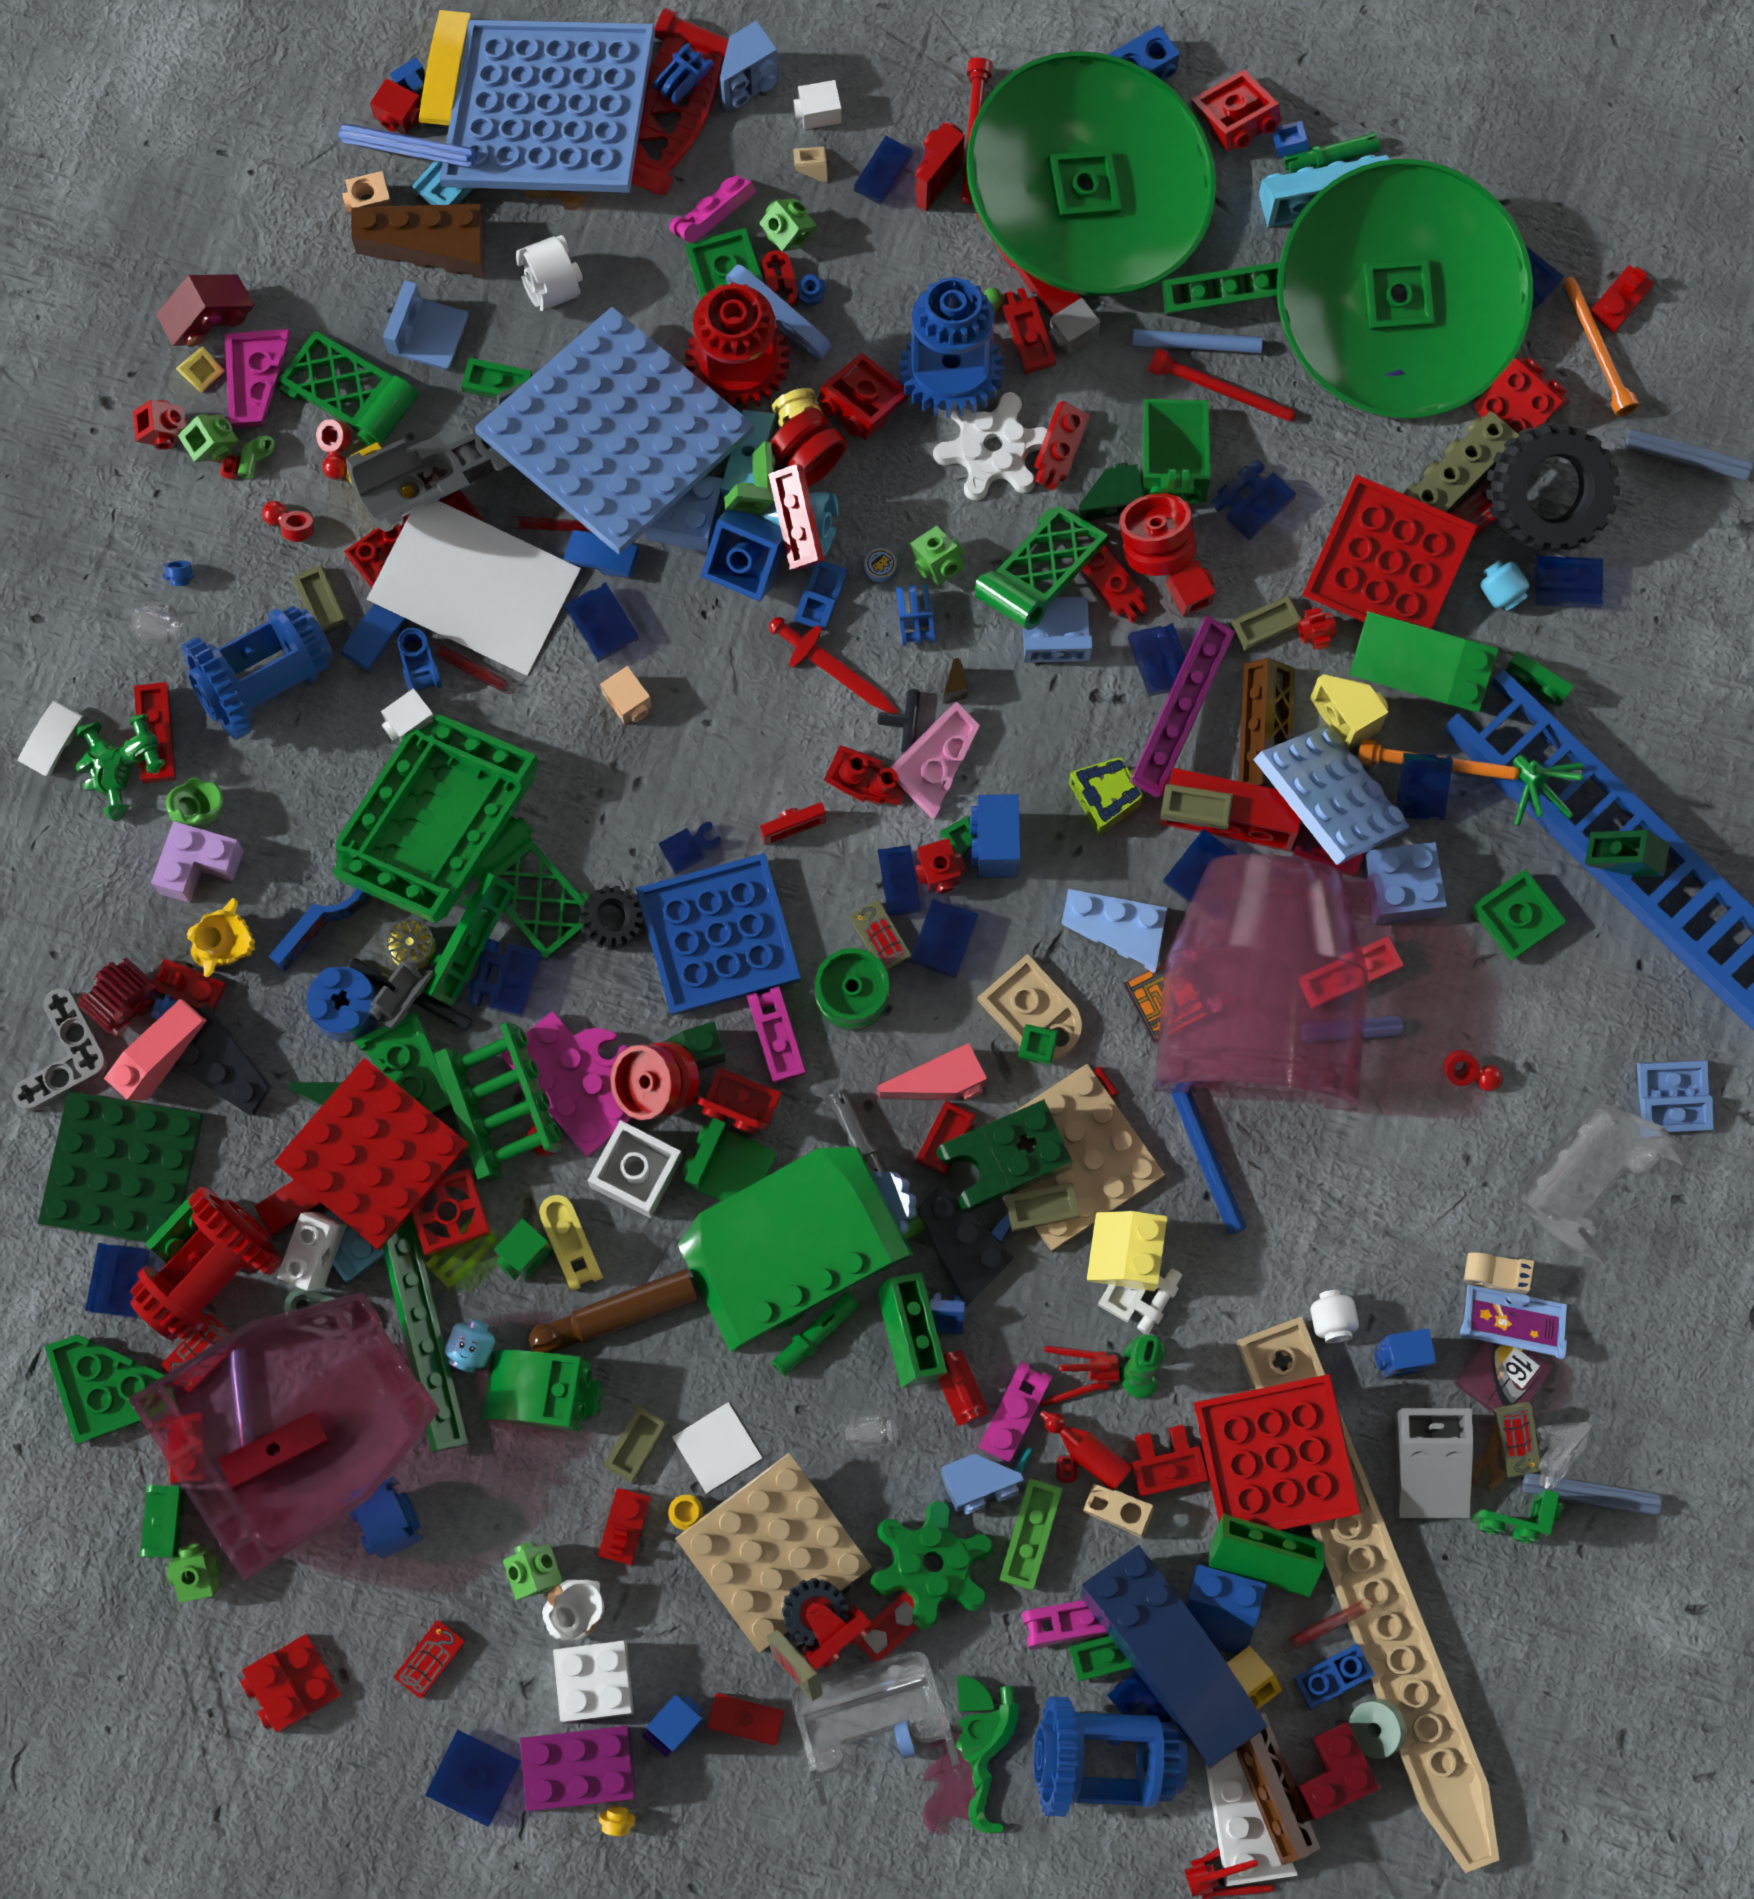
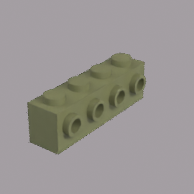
[1403,411,1519,514]

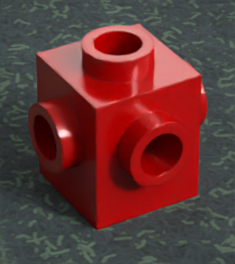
[133,400,187,450]
[915,838,965,894]

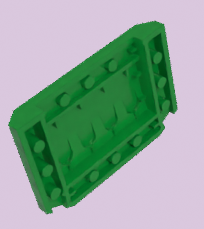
[333,713,539,923]
[678,1147,913,1352]

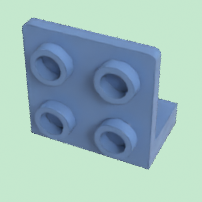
[383,280,469,371]
[1023,597,1092,663]

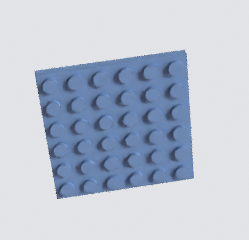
[439,20,655,193]
[475,307,755,554]

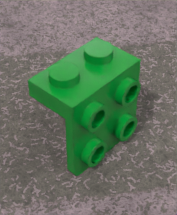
[682,1118,775,1202]
[1471,1490,1563,1544]

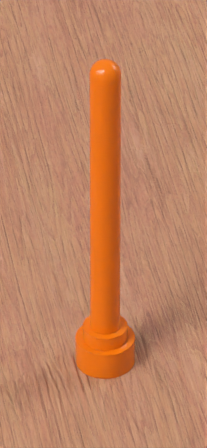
[1564,277,1640,417]
[1359,739,1521,780]

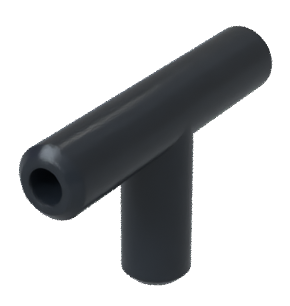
[877,689,920,754]

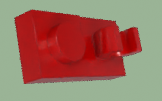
[1590,265,1654,333]
[153,958,227,1011]
[598,1488,651,1566]

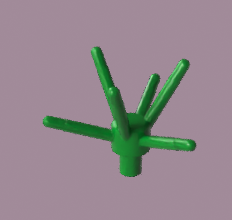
[1513,755,1584,826]

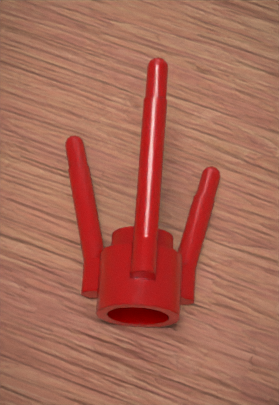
[1040,1346,1119,1407]
[1184,1847,1274,1899]

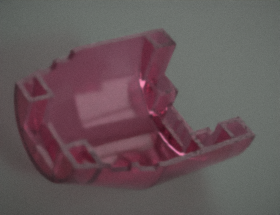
[1153,854,1369,1112]
[128,1292,440,1581]

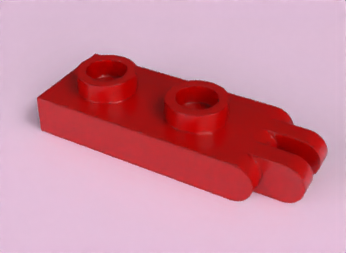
[1003,287,1056,374]
[1034,401,1090,491]
[1073,546,1148,623]

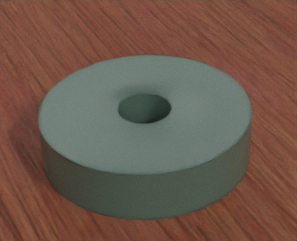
[1349,1699,1407,1759]

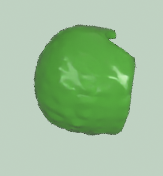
[166,777,223,830]

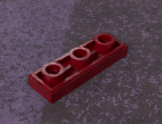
[218,1411,330,1492]

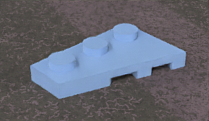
[1061,889,1167,973]

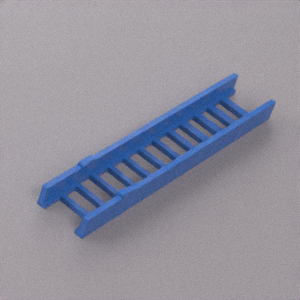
[1443,669,1754,1031]

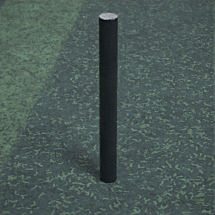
[349,958,473,1031]

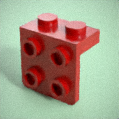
[1474,357,1570,434]
[697,1067,782,1134]

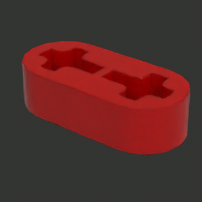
[762,250,798,309]

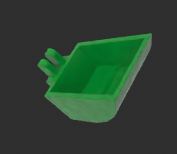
[1141,399,1210,504]
[481,1350,604,1432]

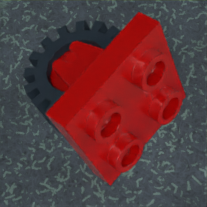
[782,1578,872,1670]

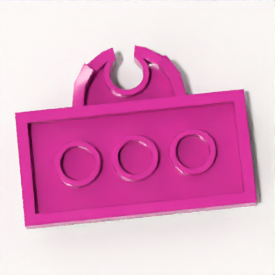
[500,1011,635,1158]

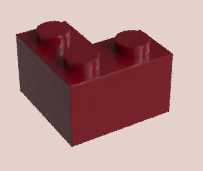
[156,274,255,347]
[1296,1722,1380,1820]

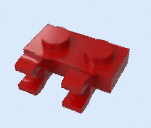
[1131,1424,1208,1497]

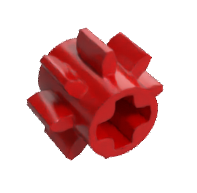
[1298,607,1337,650]

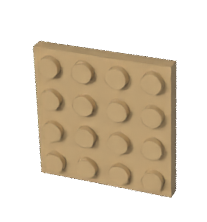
[1012,1064,1165,1252]
[675,1453,872,1653]

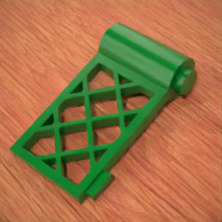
[277,331,419,446]
[974,505,1109,630]
[473,816,589,960]

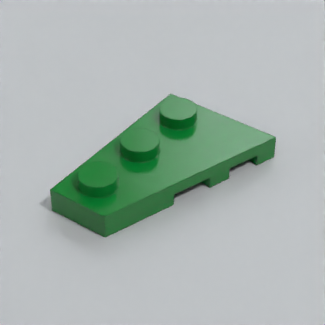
[354,1012,452,1115]

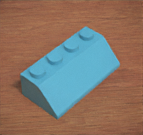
[1259,155,1390,228]

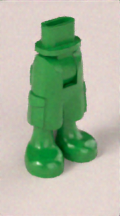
[1119,1334,1166,1399]

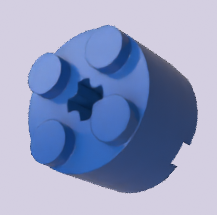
[306,967,377,1042]
[347,1476,423,1559]

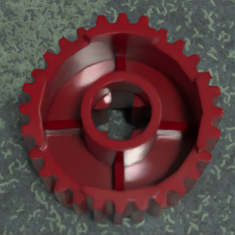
[77,957,157,1037]

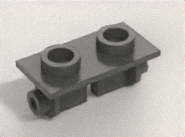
[368,958,433,1029]

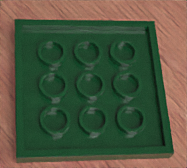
[37,1091,203,1243]

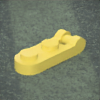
[539,1195,603,1292]

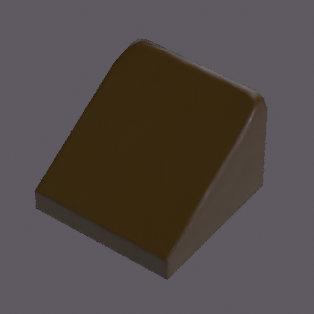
[943,658,968,704]

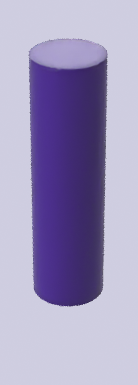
[642,1730,671,1757]

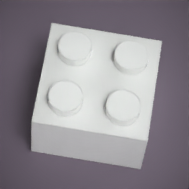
[587,1120,683,1218]
[553,1641,634,1723]

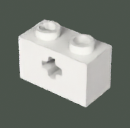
[277,1211,347,1291]

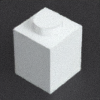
[793,80,841,130]
[381,688,434,741]

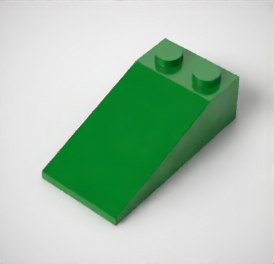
[1349,612,1498,713]

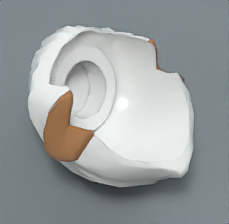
[542,1579,605,1641]

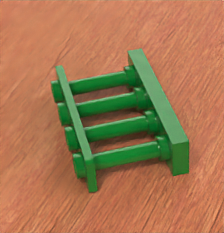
[434,1022,562,1182]

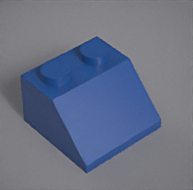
[1185,1564,1267,1654]

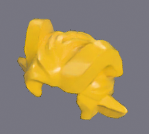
[187,898,255,977]

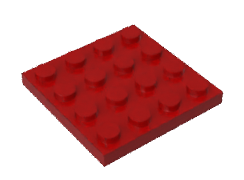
[1302,474,1477,629]
[273,1058,469,1251]
[1193,1374,1362,1530]

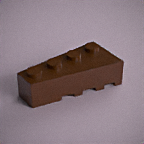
[351,204,484,279]

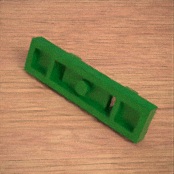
[423,872,516,1007]

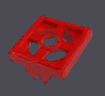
[411,1168,492,1257]

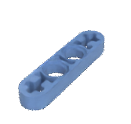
[726,264,832,360]

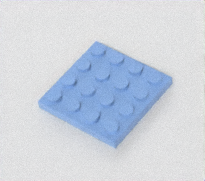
[1253,724,1410,865]

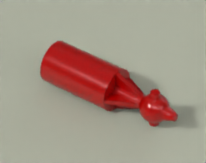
[1040,1410,1133,1491]

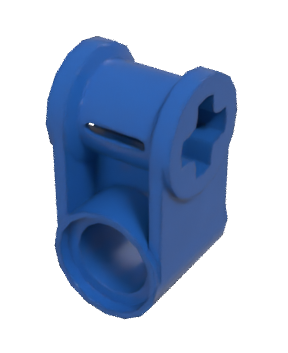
[398,628,443,691]

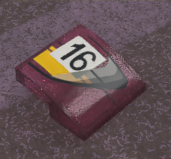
[1454,1341,1554,1414]

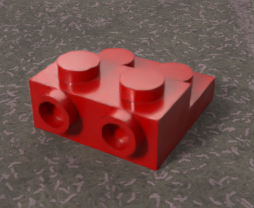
[1191,70,1281,152]
[915,122,965,212]
[817,352,909,440]
[240,1634,342,1733]

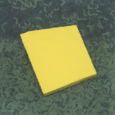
[176,346,225,393]

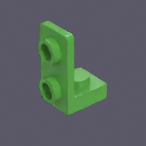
[724,441,775,515]

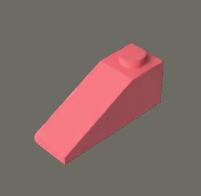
[104,999,206,1100]
[877,1043,987,1100]

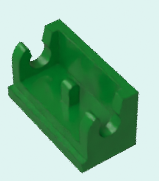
[139,1485,186,1560]

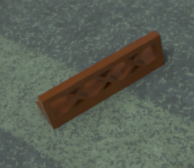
[1238,657,1295,789]
[1236,1713,1321,1865]

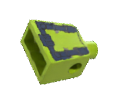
[1068,757,1143,836]

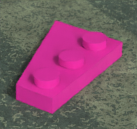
[225,329,291,429]

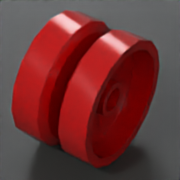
[770,407,848,488]
[1119,493,1197,576]
[610,1041,700,1120]

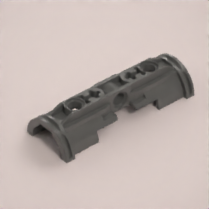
[346,367,542,532]

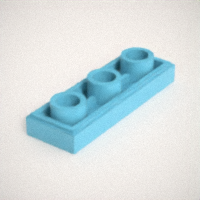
[721,410,776,496]

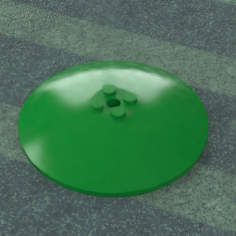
[967,51,1216,296]
[1277,159,1533,419]

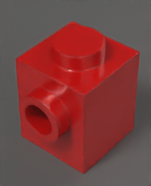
[370,78,421,135]
[1166,559,1215,617]

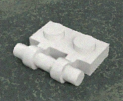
[1098,1261,1182,1334]

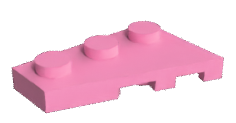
[890,702,980,819]

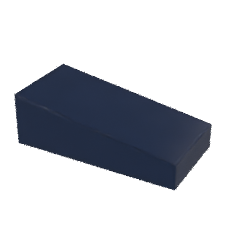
[991,1212,1011,1244]

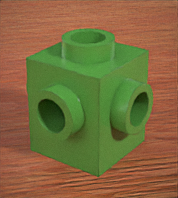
[759,198,818,251]
[178,414,238,462]
[910,526,965,586]
[503,1541,563,1601]
[167,1544,222,1603]

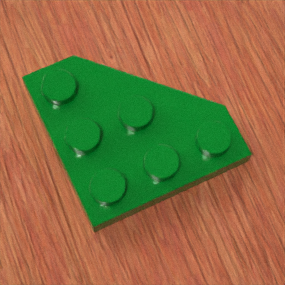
[44,1334,177,1446]

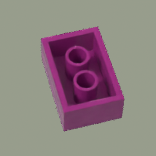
[520,1726,637,1812]

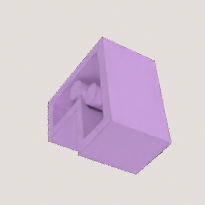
[151,821,244,903]

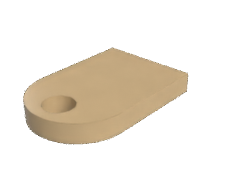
[977,954,1082,1060]

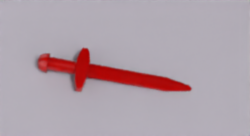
[768,617,898,714]

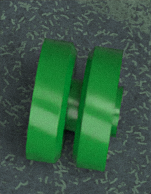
[815,948,889,1031]

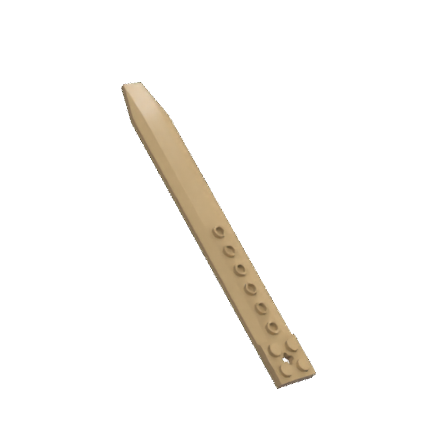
[1236,1316,1500,1873]

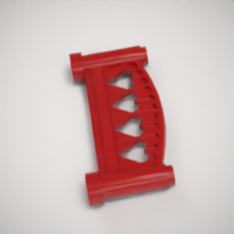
[631,8,729,196]

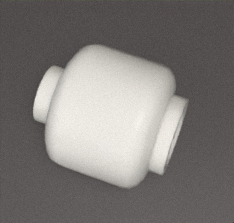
[1310,1290,1359,1344]

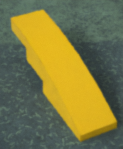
[419,10,471,126]

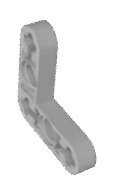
[12,989,108,1112]

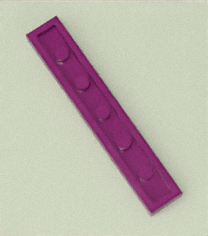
[1129,615,1235,798]

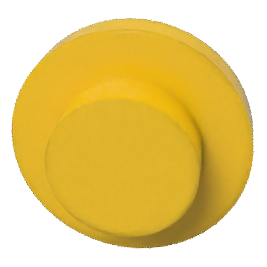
[668,1495,704,1530]
[599,1806,635,1836]

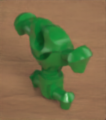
[75,713,165,822]

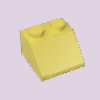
[1310,674,1389,750]
[1087,1211,1167,1292]

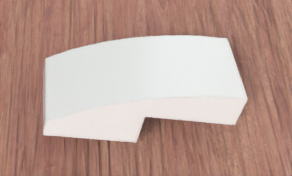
[17,701,84,776]

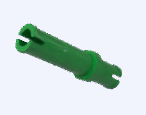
[1283,132,1380,174]
[771,1291,860,1377]

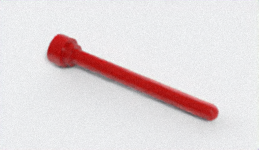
[961,57,993,204]
[1148,347,1296,422]

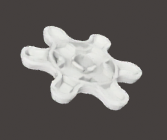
[933,392,1048,501]

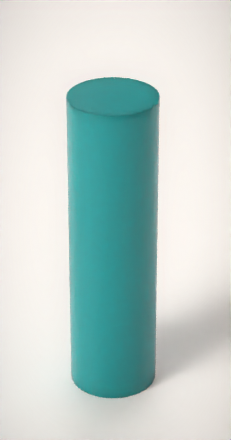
[1014,1446,1033,1474]

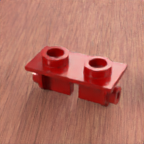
[937,1349,989,1427]

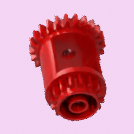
[685,282,790,410]
[130,1186,283,1341]

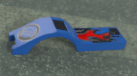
[269,889,370,972]

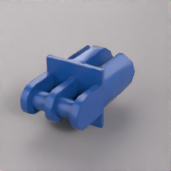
[651,43,713,106]
[895,584,935,646]

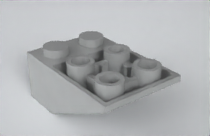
[1395,1408,1473,1518]

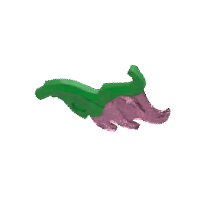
[922,1686,1019,1834]

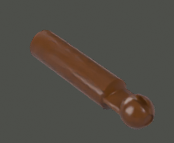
[528,1268,698,1354]

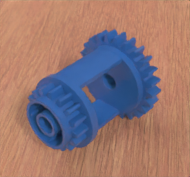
[899,277,1004,418]
[181,606,333,740]
[1033,1696,1188,1817]

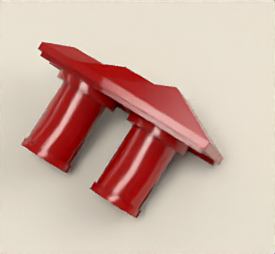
[823,745,906,805]

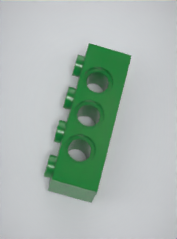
[1160,262,1279,315]

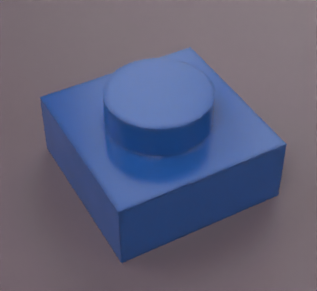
[1272,120,1309,158]

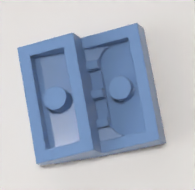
[1637,1060,1714,1133]

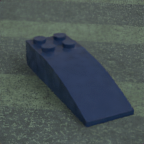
[1080,1545,1267,1769]

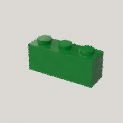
[876,1272,947,1388]
[1209,1514,1324,1597]

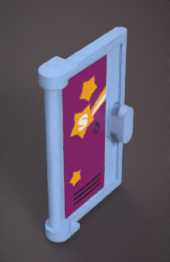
[1460,1284,1567,1359]

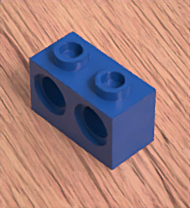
[1108,25,1180,80]
[1374,1328,1436,1378]
[646,1694,705,1753]

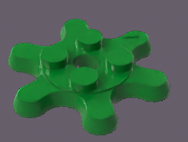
[870,1501,993,1630]

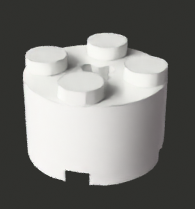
[516,235,583,311]

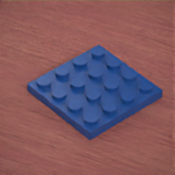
[636,853,801,1017]

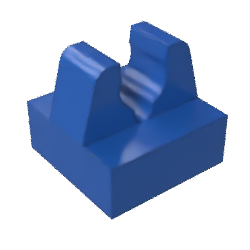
[389,57,425,99]
[930,1293,965,1334]

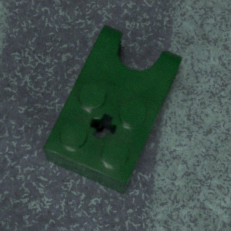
[936,1099,1073,1212]

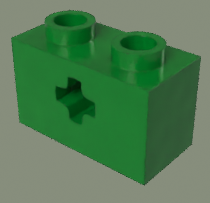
[494,1218,554,1282]

